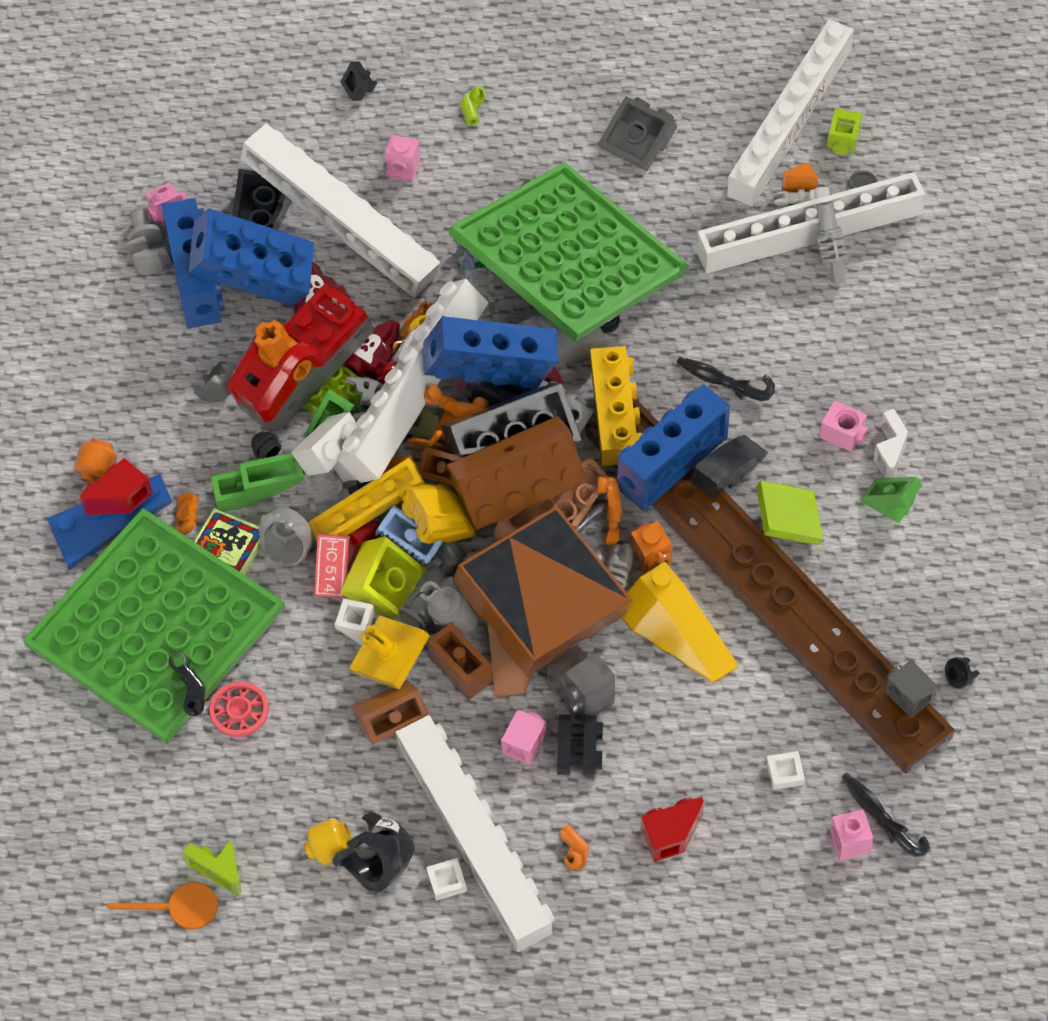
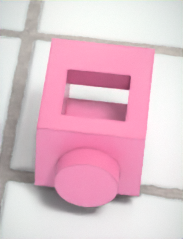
[385,135,421,182]

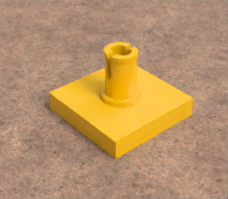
[349,615,430,689]

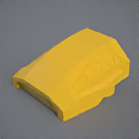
[398,483,475,544]

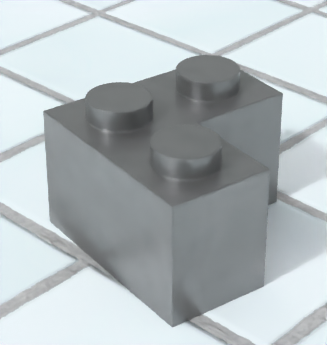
[546,645,615,722]

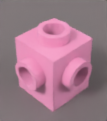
[144,182,187,230]

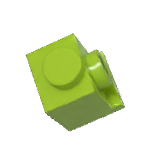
[827,108,863,155]

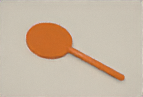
[406,430,449,453]
[107,882,218,929]

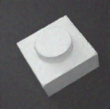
[766,751,805,790]
[426,858,467,901]

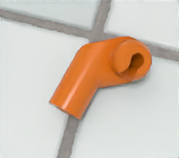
[558,824,589,871]

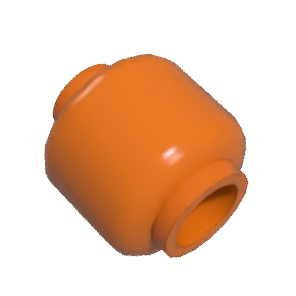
[74,438,117,484]

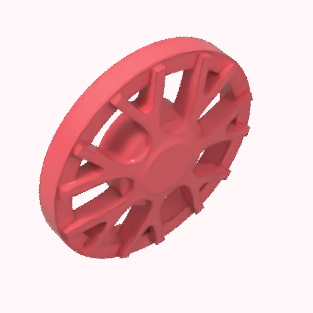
[209,682,269,737]

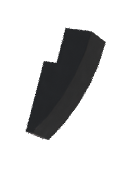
[690,435,768,499]

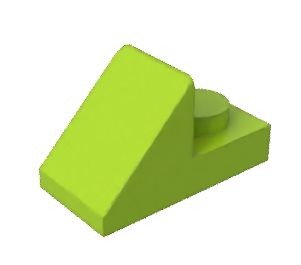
[182,839,242,897]

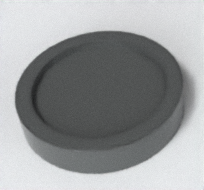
[849,171,877,189]

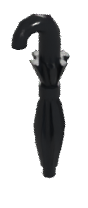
[677,357,775,402]
[842,772,930,857]

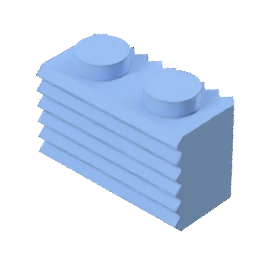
[375,505,443,566]

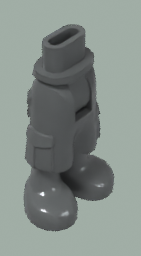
[395,541,477,630]

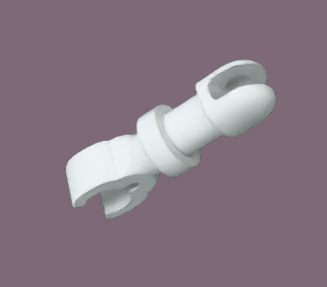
[773,187,829,206]

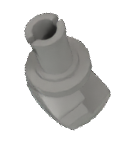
[127,207,173,274]
[420,581,479,635]

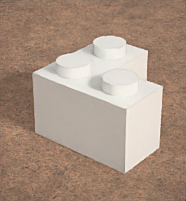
[291,412,357,482]

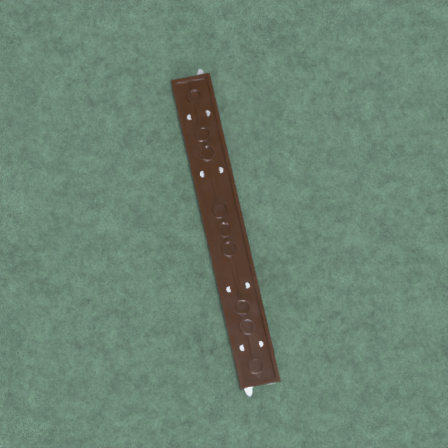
[586,400,955,778]

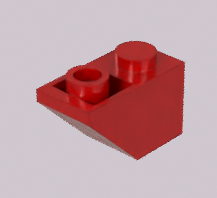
[80,458,153,515]
[641,796,704,862]

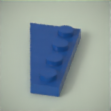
[47,474,172,570]

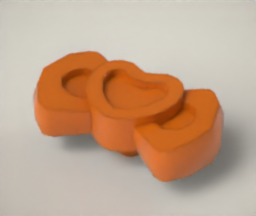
[173,493,199,535]

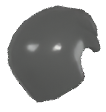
[193,361,235,402]

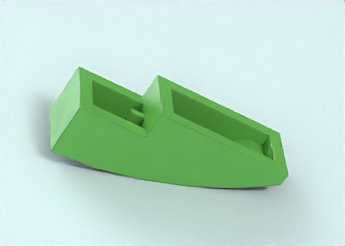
[211,453,305,512]

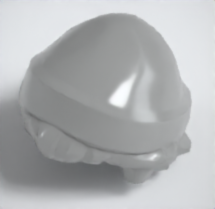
[259,507,313,566]

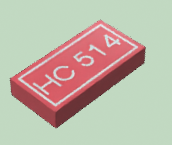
[314,534,350,598]

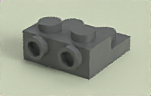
[598,96,677,171]

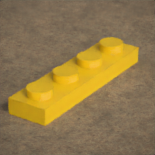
[308,458,426,541]

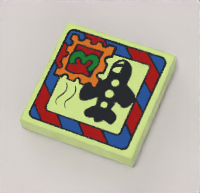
[194,508,261,575]

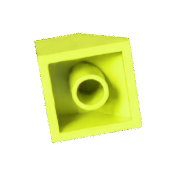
[340,537,427,619]

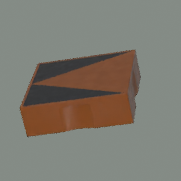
[453,506,632,677]

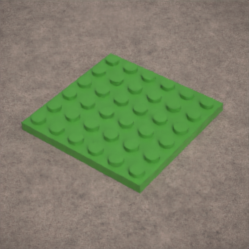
[449,162,689,342]
[23,508,286,744]

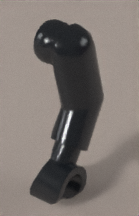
[168,651,206,716]

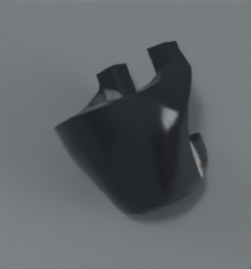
[332,812,415,892]

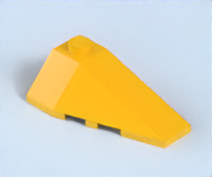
[621,562,739,683]

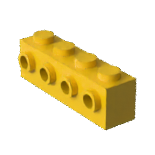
[590,346,642,466]

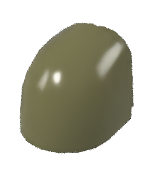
[408,407,441,439]

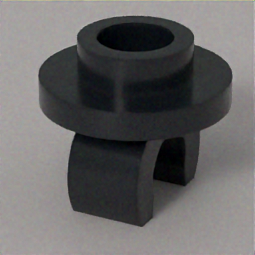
[945,657,980,689]

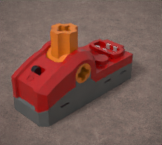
[227,283,375,432]

